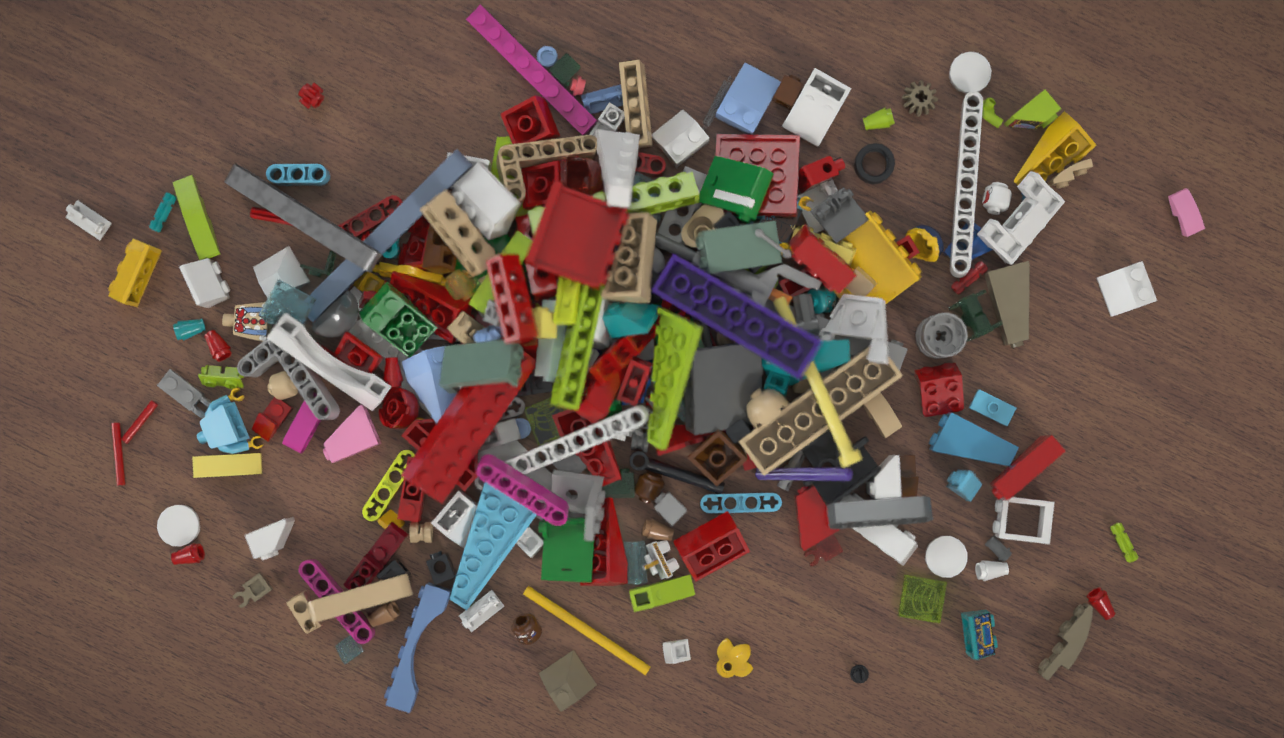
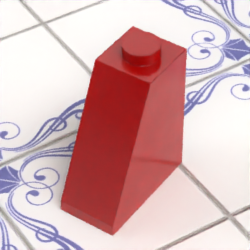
[795,485,840,551]

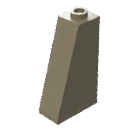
[984,261,1030,348]

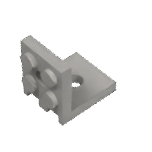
[551,470,605,541]

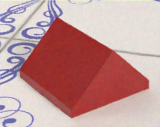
[521,160,561,210]
[333,331,385,374]

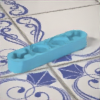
[700,492,782,513]

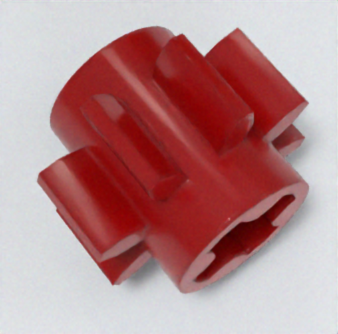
[298,82,324,109]

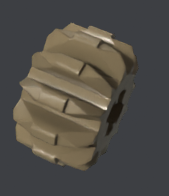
[902,80,938,117]

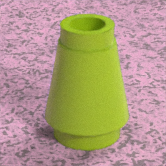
[863,108,895,130]

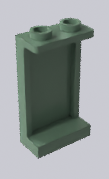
[696,221,782,274]
[439,340,523,393]

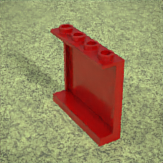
[525,180,630,290]

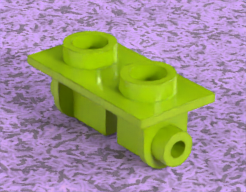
[198,365,244,389]

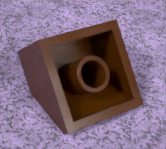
[688,429,748,486]

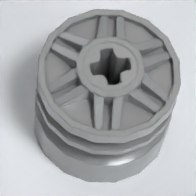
[915,313,967,359]

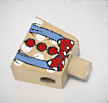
[222,302,273,342]

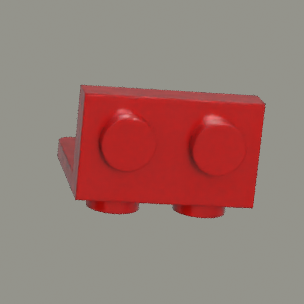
[915,363,964,417]

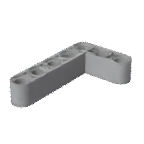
[237,339,340,420]

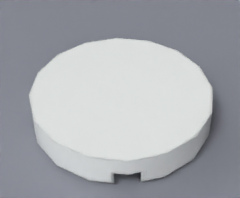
[949,52,992,94]
[157,505,200,546]
[925,536,967,578]

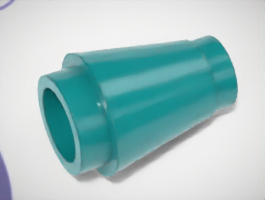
[173,318,206,341]

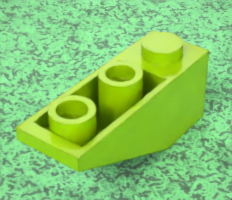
[629,574,695,612]

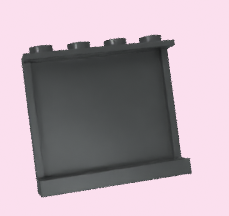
[684,343,764,435]

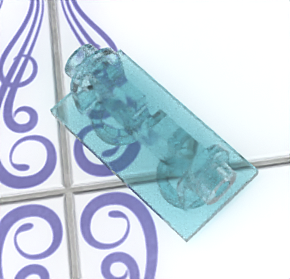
[624,541,648,585]

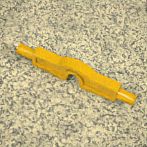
[372,262,457,289]

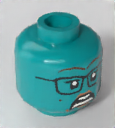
[807,286,837,314]

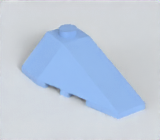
[401,346,457,424]

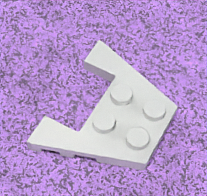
[819,294,889,364]

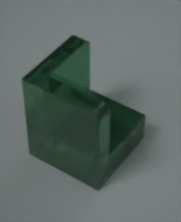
[549,53,581,88]

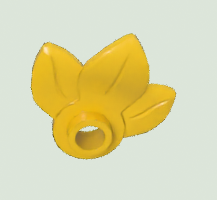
[716,638,753,678]

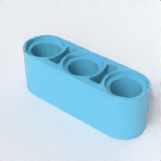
[266,164,330,186]

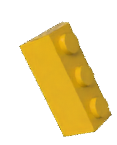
[108,238,162,307]

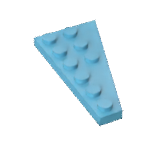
[449,482,537,610]

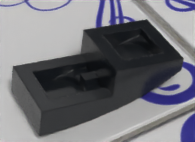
[515,373,553,397]

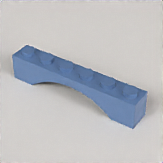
[384,582,452,713]

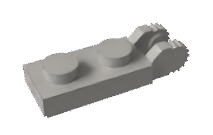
[157,369,211,419]

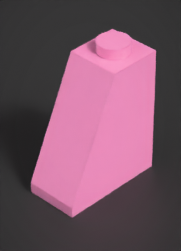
[323,405,381,463]

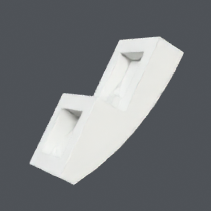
[516,526,544,558]

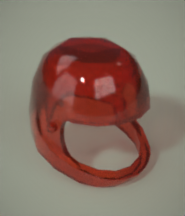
[559,155,605,196]

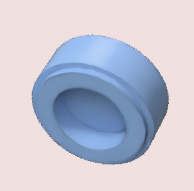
[537,46,558,68]

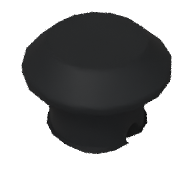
[850,665,869,684]

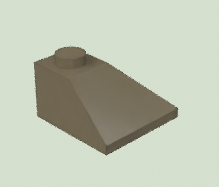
[539,650,597,712]

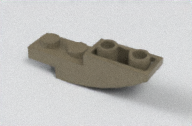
[1037,603,1093,680]

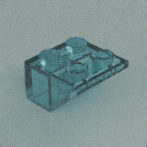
[258,279,317,325]

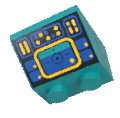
[961,610,998,660]

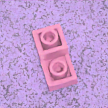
[1168,188,1205,237]

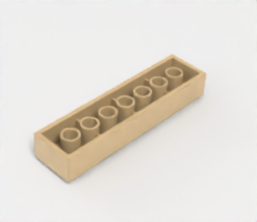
[739,344,903,476]

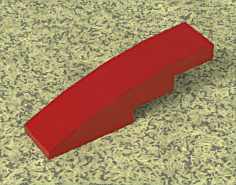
[588,323,656,386]

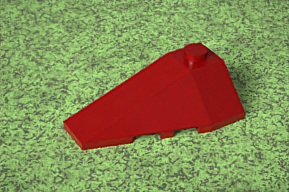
[552,409,622,486]

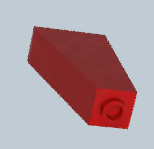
[989,435,1066,501]

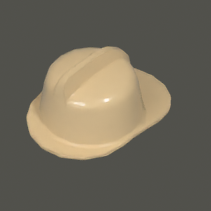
[681,205,724,248]

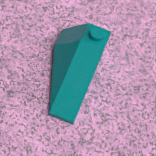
[762,340,850,386]

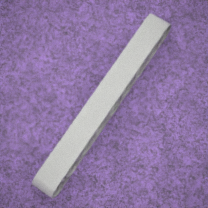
[950,91,983,278]
[474,405,649,490]

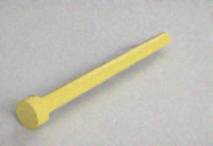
[773,297,862,468]

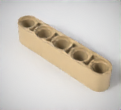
[307,574,413,623]

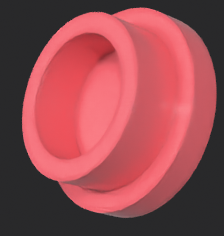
[569,75,586,96]

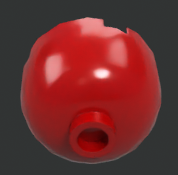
[379,387,420,429]

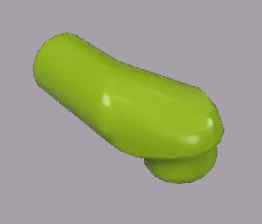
[982,97,1004,128]

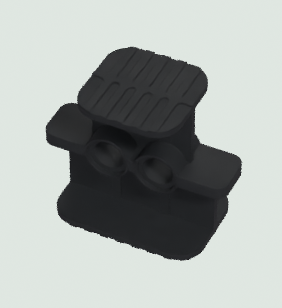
[801,429,881,505]

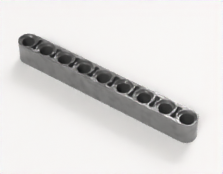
[224,164,381,272]

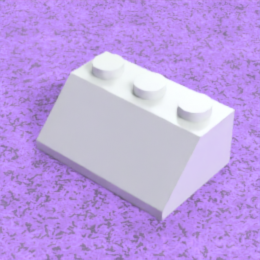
[451,162,520,240]

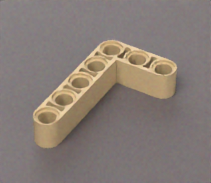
[496,135,597,209]

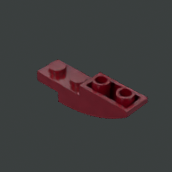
[343,521,409,590]

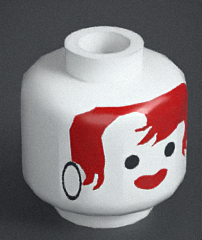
[982,182,1012,215]

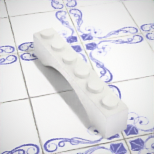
[267,313,391,411]

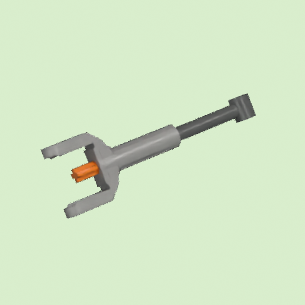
[619,225,822,307]

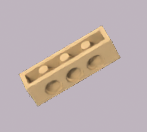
[619,60,653,148]
[420,190,497,277]

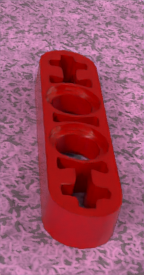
[338,195,403,238]

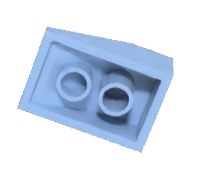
[715,63,781,135]

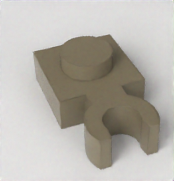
[233,572,273,608]

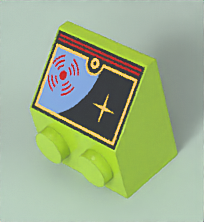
[1004,90,1061,130]

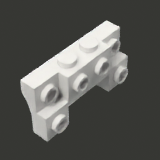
[977,171,1065,265]

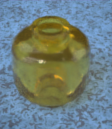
[445,269,477,301]

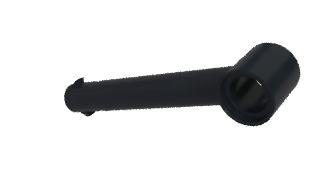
[629,451,725,494]

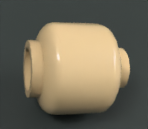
[267,371,298,400]

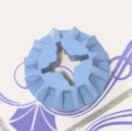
[473,325,504,342]

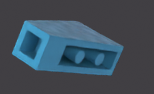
[928,412,1019,466]

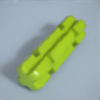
[1110,523,1138,563]

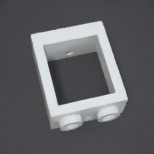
[993,497,1054,544]

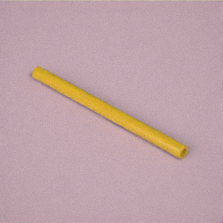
[523,585,651,675]

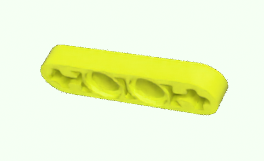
[362,450,415,521]

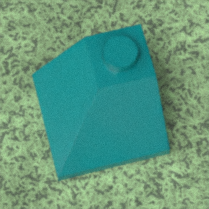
[602,302,662,338]

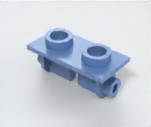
[581,85,623,114]

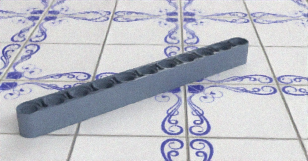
[298,149,472,322]

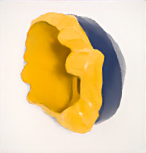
[906,225,944,262]

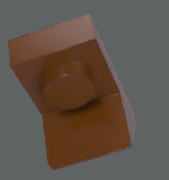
[899,455,919,497]

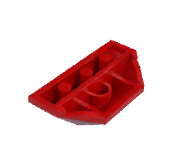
[401,419,479,491]

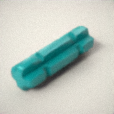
[149,192,177,232]

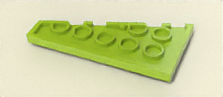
[647,307,702,450]

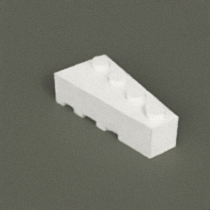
[597,130,640,208]
[840,493,918,566]

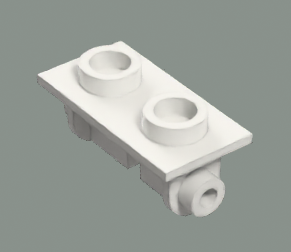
[66,200,112,240]
[459,590,504,632]

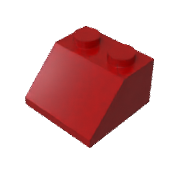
[500,95,560,144]

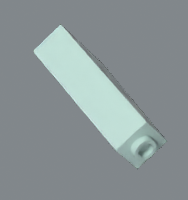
[535,300,567,382]

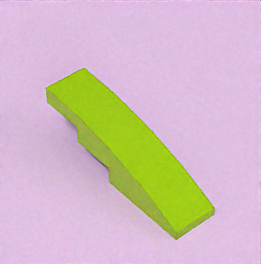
[173,175,220,260]
[469,231,532,315]

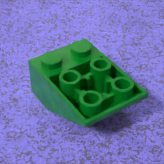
[359,282,437,358]

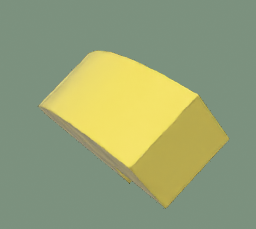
[192,453,262,478]

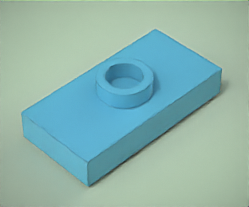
[969,389,1016,426]

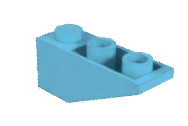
[946,470,982,502]

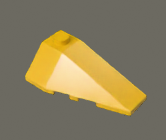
[1014,111,1096,186]

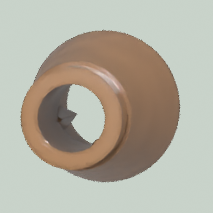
[641,519,674,541]
[368,601,401,627]

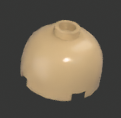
[746,388,789,429]

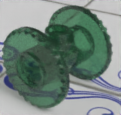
[948,289,1003,342]

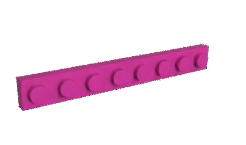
[466,5,598,135]

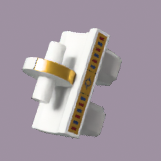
[642,540,679,580]

